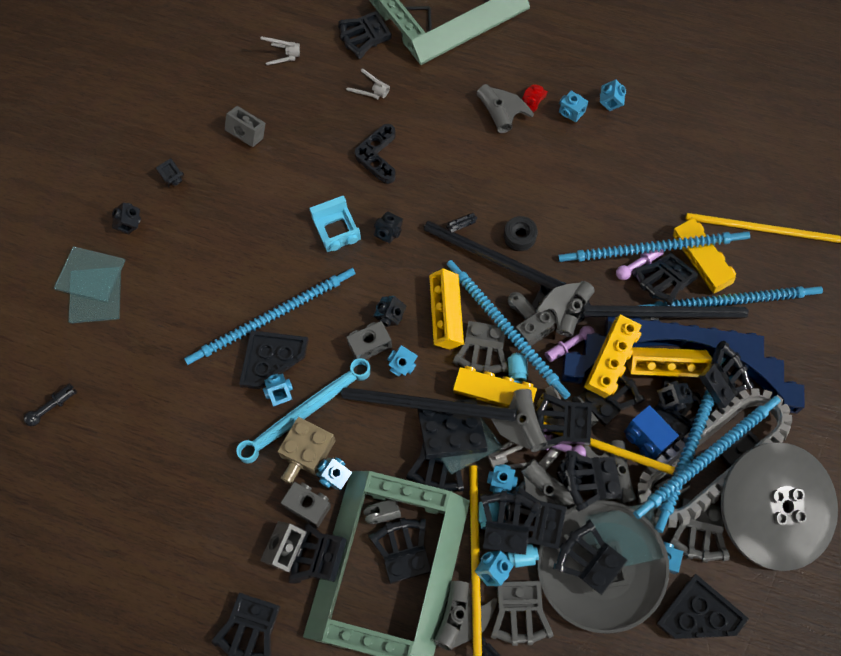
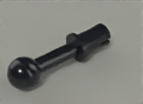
[24,383,77,426]

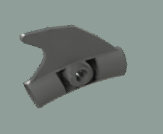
[477,84,534,133]
[536,281,595,337]
[488,389,548,452]
[584,440,636,504]
[520,459,576,510]
[434,581,498,651]

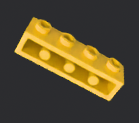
[673,218,736,294]
[429,269,464,350]
[584,314,642,398]
[627,347,712,378]
[453,366,537,408]

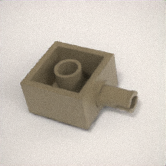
[278,417,335,485]

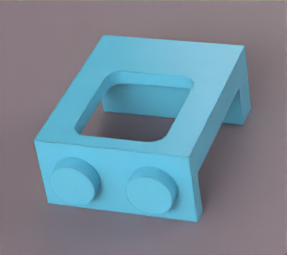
[310,195,361,252]

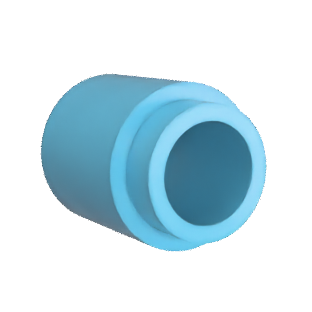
[507,353,528,383]
[479,502,500,530]
[507,543,539,568]

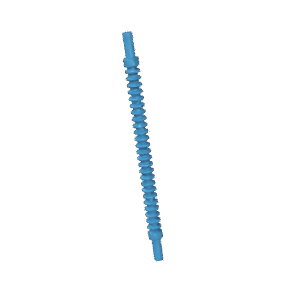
[559,231,750,262]
[447,260,571,399]
[184,268,356,365]
[638,286,823,307]
[655,358,726,533]
[633,396,781,519]

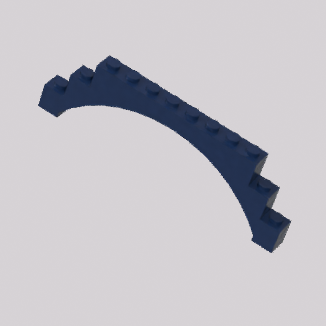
[561,317,805,414]

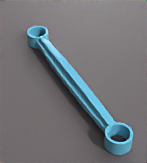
[236,358,370,463]

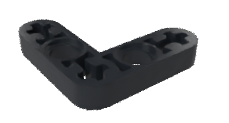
[355,124,396,184]

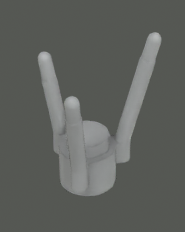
[260,36,300,65]
[346,69,390,100]
[487,441,539,470]

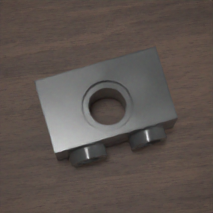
[225,106,266,147]
[515,309,557,346]
[347,321,392,360]
[281,482,331,528]
[260,521,306,572]

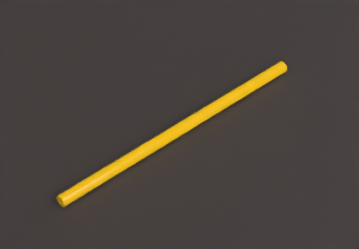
[685,213,841,243]
[498,406,675,475]
[469,465,482,656]

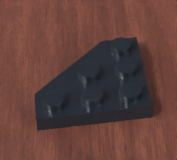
[239,330,308,389]
[656,574,749,639]

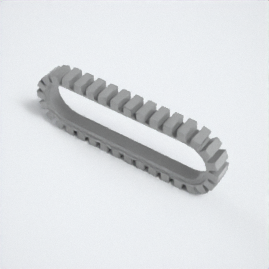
[637,389,792,528]

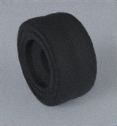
[504,216,538,251]

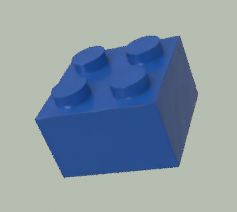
[624,405,679,460]

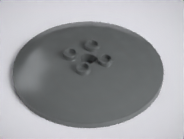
[721,443,838,571]
[538,501,669,634]

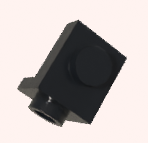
[156,158,184,187]

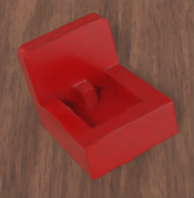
[522,85,548,112]

